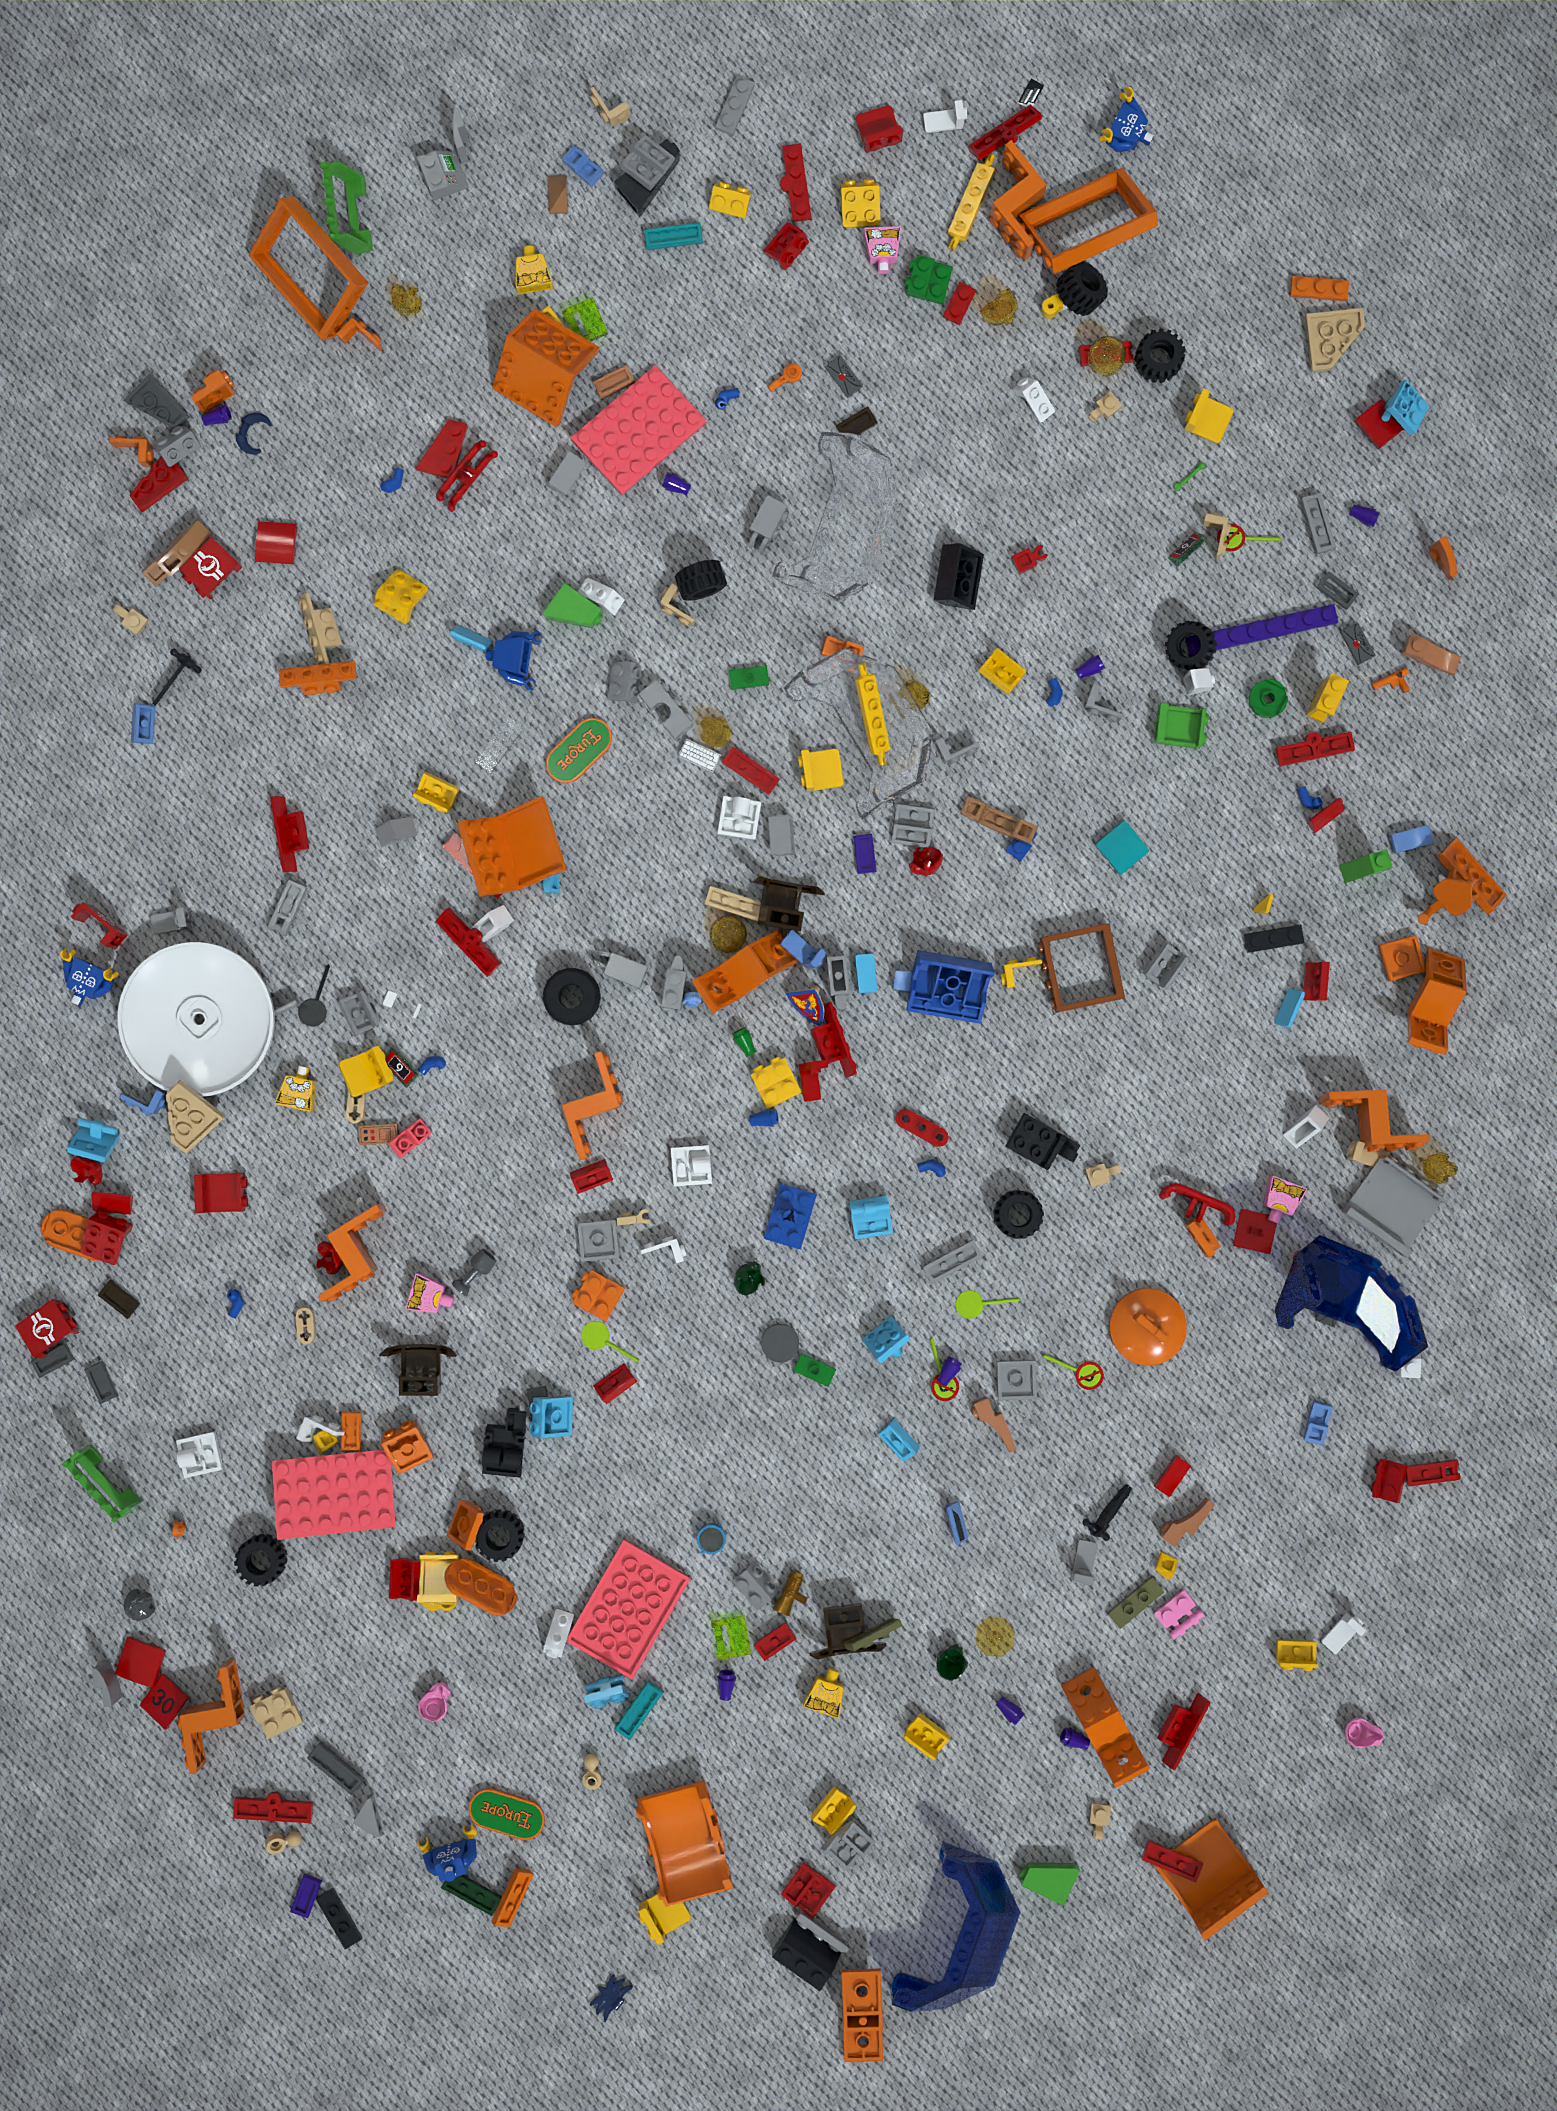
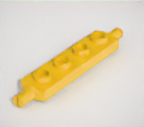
[948,154,995,251]
[855,663,890,766]

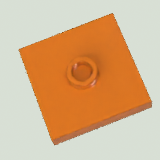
[1378,935,1426,982]

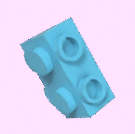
[529,1396,573,1438]

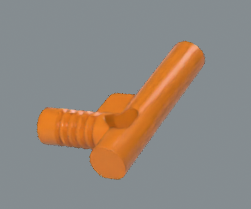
[1371,667,1410,693]

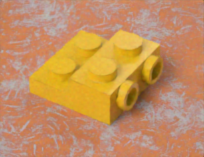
[751,1056,802,1109]

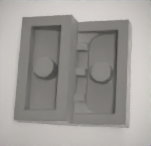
[453,108,469,163]
[620,135,675,190]
[891,803,935,848]
[92,1660,122,1707]
[821,1821,875,1871]

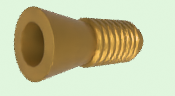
[773,1570,808,1616]

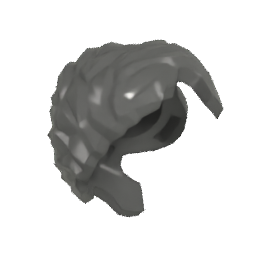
[124,1589,155,1621]

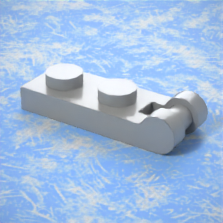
[268,880,308,937]

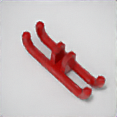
[436,440,498,512]
[1159,1183,1236,1226]

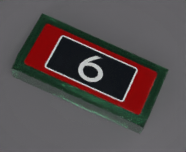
[1168,532,1207,567]
[385,1047,420,1088]

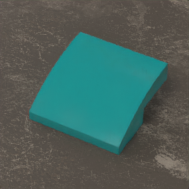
[1094,820,1149,875]

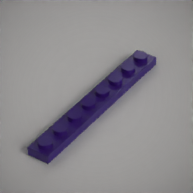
[1185,604,1339,657]

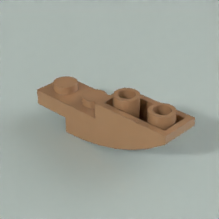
[142,519,211,586]

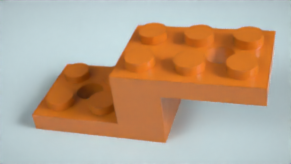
[842,1968,883,2062]

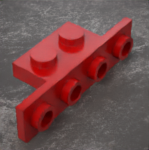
[270,796,309,872]
[811,1002,857,1078]
[1157,1693,1211,1770]

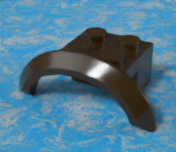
[752,876,825,931]
[379,1344,457,1396]
[809,1603,886,1660]

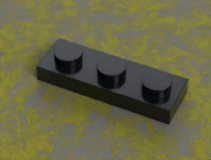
[1244,924,1305,953]

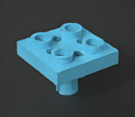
[862,1315,911,1364]

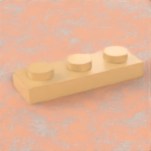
[704,886,761,922]

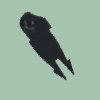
[152,648,202,706]
[1082,1484,1132,1541]

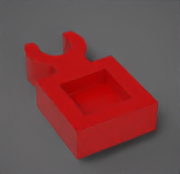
[1011,545,1048,575]

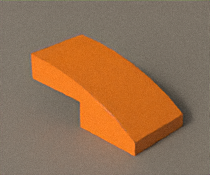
[820,635,864,665]

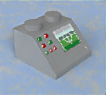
[417,150,469,201]

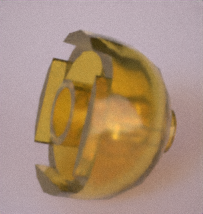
[980,288,1018,326]
[1087,335,1126,377]
[709,915,747,953]

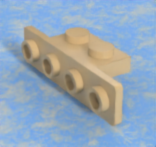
[299,592,342,665]

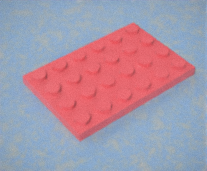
[571,365,707,496]
[272,1450,396,1540]
[566,1539,691,1680]

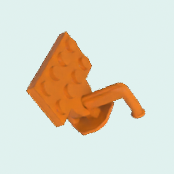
[1418,837,1507,924]

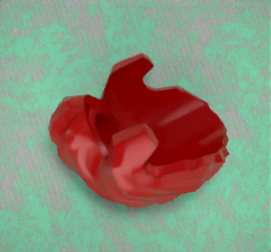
[909,847,943,876]
[70,1156,103,1185]
[316,1241,343,1274]

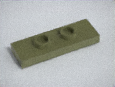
[1107,1576,1164,1629]
[844,1618,903,1651]

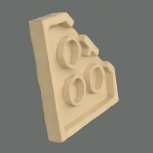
[1305,308,1365,372]
[166,1080,225,1154]

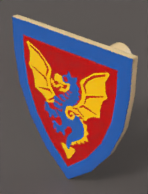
[786,985,825,1026]

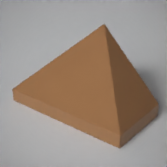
[548,175,568,214]

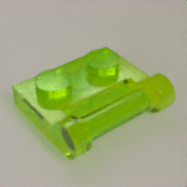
[562,297,608,342]
[710,1615,751,1660]

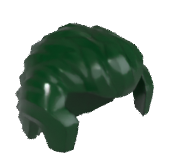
[734,1261,765,1296]
[936,1644,968,1681]

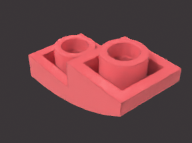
[388,1118,432,1158]

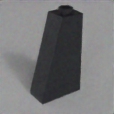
[614,139,680,217]

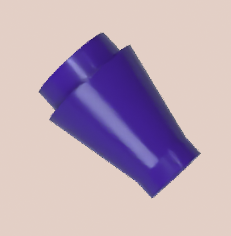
[201,404,232,426]
[662,472,691,496]
[1349,504,1380,527]
[1075,655,1105,679]
[937,1356,962,1386]
[717,1670,736,1701]
[996,1696,1025,1725]
[1060,1727,1090,1750]

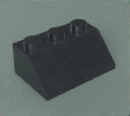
[933,543,984,610]
[772,1918,841,1991]

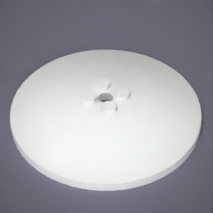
[118,942,275,1097]

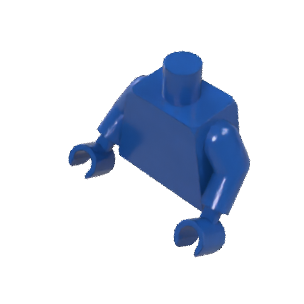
[485,631,542,691]

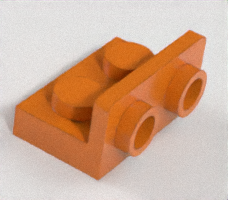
[1184,1217,1221,1258]

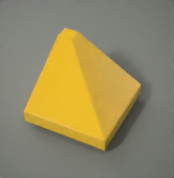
[1253,894,1273,915]
[312,1430,339,1454]
[1155,1552,1178,1580]

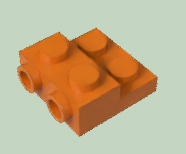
[191,370,235,414]
[571,1269,625,1322]
[381,1420,434,1474]
[446,1499,484,1551]

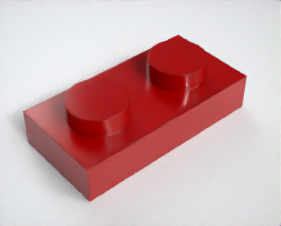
[943,282,977,326]
[754,1622,796,1661]

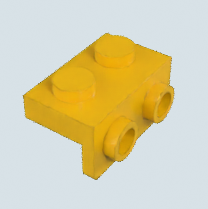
[709,181,752,219]
[978,648,1026,695]
[413,772,460,813]
[1276,1639,1318,1671]
[903,1713,951,1761]
[810,1786,857,1836]

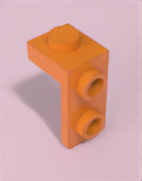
[336,318,383,351]
[109,436,154,467]

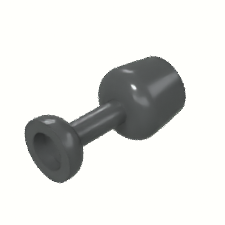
[452,1249,497,1296]

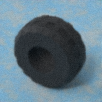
[543,968,601,1025]

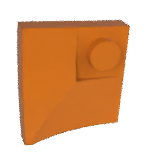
[1429,536,1459,580]

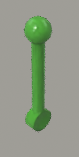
[1174,462,1206,491]

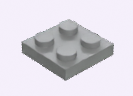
[577,1220,620,1262]
[996,1360,1037,1401]

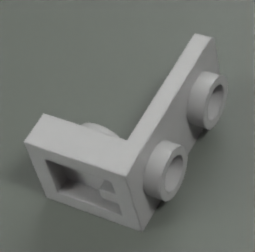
[1084,684,1123,722]
[935,737,980,765]
[151,907,192,934]
[273,999,301,1038]
[1071,1539,1098,1585]

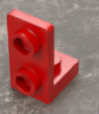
[799,1060,828,1102]

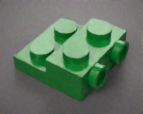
[904,254,953,305]

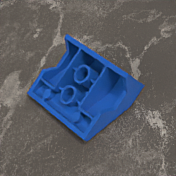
[906,950,995,1024]

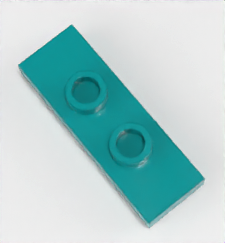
[644,222,703,250]
[614,1680,664,1740]

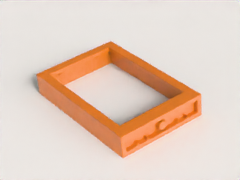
[1019,167,1158,274]
[248,196,369,341]

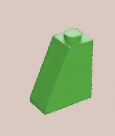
[542,583,603,628]
[1339,849,1393,883]
[1018,1862,1080,1906]

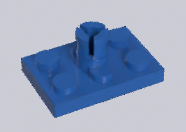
[764,1184,817,1250]

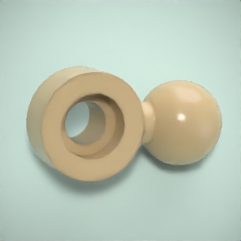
[582,1753,602,1790]
[265,1831,302,1854]

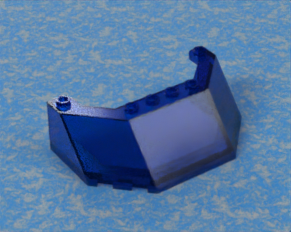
[1275,1235,1428,1371]
[890,1842,1021,2012]

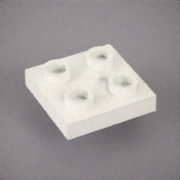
[717,796,761,840]
[671,1145,712,1186]
[176,1431,224,1478]

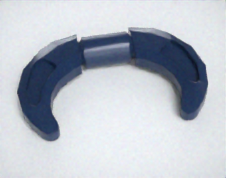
[236,413,272,455]

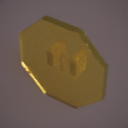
[976,1617,1015,1657]

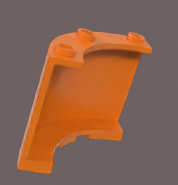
[635,1780,733,1906]

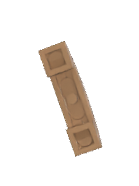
[960,796,1038,844]

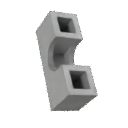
[639,679,693,741]

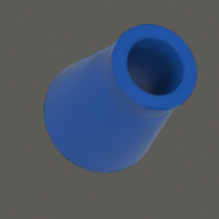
[749,1108,779,1127]

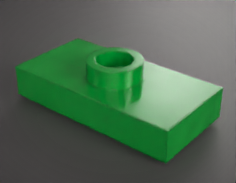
[729,665,769,690]
[793,1353,836,1387]

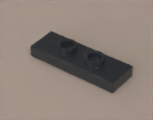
[316,1887,363,1949]

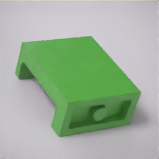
[1154,703,1209,749]

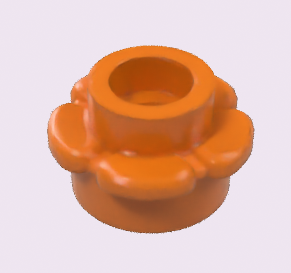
[171,1520,186,1539]

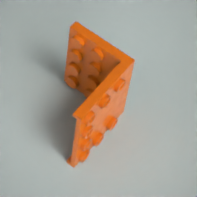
[492,308,600,427]
[457,796,567,897]
[1154,1818,1269,1941]

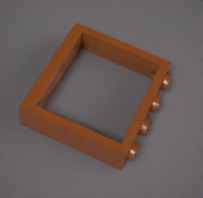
[1038,923,1125,1013]

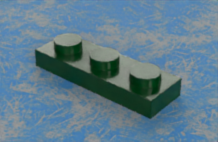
[441,1875,502,1916]

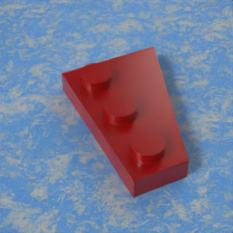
[415,419,468,478]
[129,457,188,512]

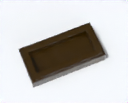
[835,406,878,443]
[98,1280,141,1319]

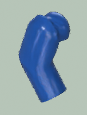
[715,388,739,410]
[380,468,404,493]
[1046,678,1063,707]
[1297,786,1323,809]
[417,1056,446,1076]
[917,1159,946,1177]
[227,1289,244,1319]

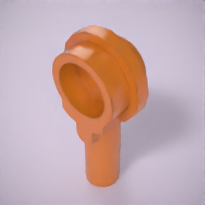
[767,363,802,392]

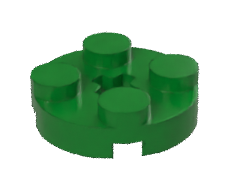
[1248,679,1288,718]

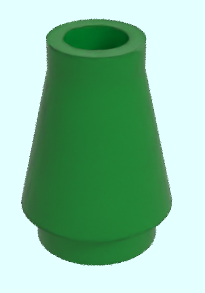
[732,1027,756,1057]

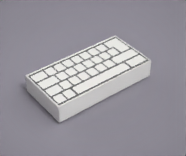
[678,739,721,773]

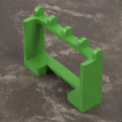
[319,161,373,255]
[61,1445,142,1523]

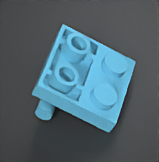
[1382,380,1429,435]
[67,1118,120,1163]
[849,1195,893,1239]
[584,1674,629,1709]

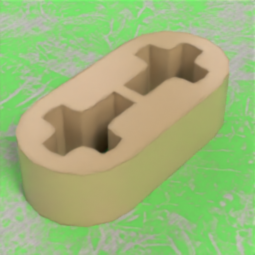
[346,1092,366,1124]
[296,1307,316,1344]

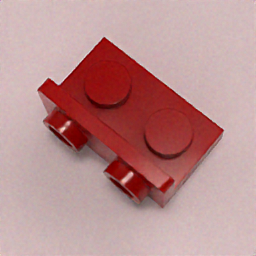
[763,222,809,270]
[1303,961,1330,1002]
[1371,1459,1408,1503]

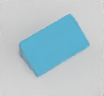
[450,625,492,653]
[855,954,878,994]
[1274,989,1305,1028]
[878,1418,920,1462]

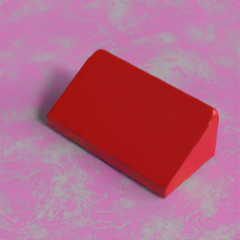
[1307,798,1344,833]
[570,1159,613,1194]
[92,1191,133,1215]
[593,1363,637,1404]
[1154,1454,1191,1497]

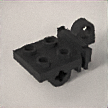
[1005,1113,1080,1170]
[482,1408,527,1478]

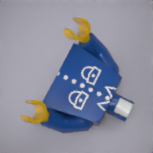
[1099,87,1154,152]
[60,947,119,1006]
[417,1823,477,1882]

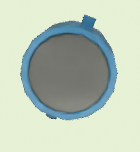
[697,1523,726,1554]

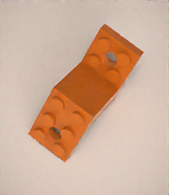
[989,140,1047,261]
[692,929,799,1014]
[1407,947,1467,1055]
[562,1051,624,1160]
[1318,1090,1430,1152]
[318,1203,387,1303]
[178,1658,245,1774]
[1061,1667,1150,1788]

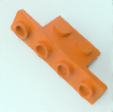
[279,661,357,695]

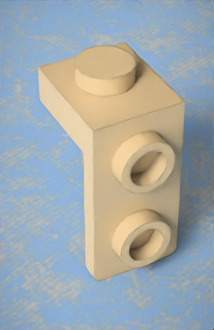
[589,87,630,127]
[1203,512,1231,559]
[660,583,695,626]
[1347,1141,1389,1167]

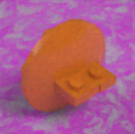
[1109,1288,1187,1366]

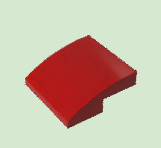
[1354,398,1404,450]
[255,521,298,564]
[115,1637,166,1688]
[781,1862,836,1919]

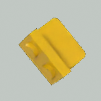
[840,179,881,227]
[1184,388,1234,444]
[374,569,428,625]
[798,749,844,792]
[338,1045,394,1097]
[637,1894,691,1945]

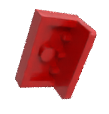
[389,1558,420,1601]

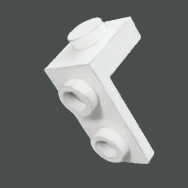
[923,100,967,133]
[1013,377,1055,422]
[578,578,624,616]
[640,1236,687,1263]
[296,1415,345,1442]
[543,1609,574,1658]
[1321,1613,1366,1654]

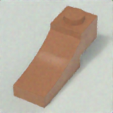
[1401,634,1461,675]
[971,1397,1016,1453]
[1160,1497,1215,1547]

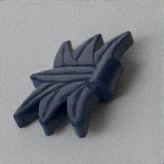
[590,1974,633,2022]

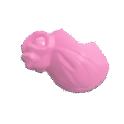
[418,1682,450,1722]
[1345,1718,1384,1748]

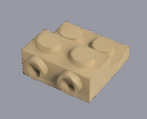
[249,1686,304,1739]

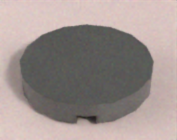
[761,1324,799,1363]

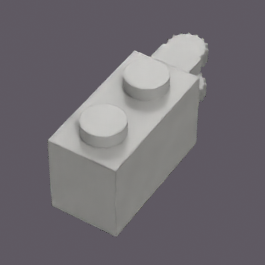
[747,495,789,554]
[592,949,648,989]
[661,955,687,1011]
[826,955,850,1011]

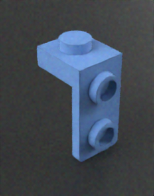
[780,930,827,968]
[119,1090,167,1116]

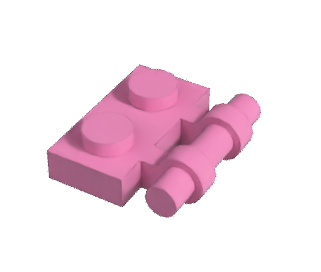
[1153,1589,1204,1639]

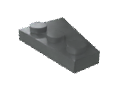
[123,374,190,429]

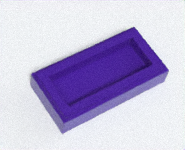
[853,834,877,874]
[290,1874,322,1918]

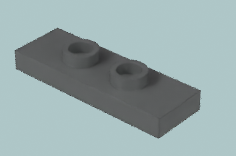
[307,1741,365,1795]

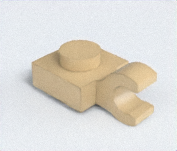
[1088,391,1123,423]
[113,604,149,636]
[1085,1163,1121,1187]
[617,1209,651,1226]
[1089,1802,1111,1840]

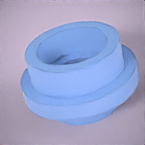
[682,992,702,1007]

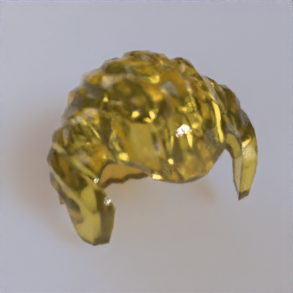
[391,284,422,316]
[894,680,930,711]
[700,716,731,747]
[1423,1152,1458,1184]

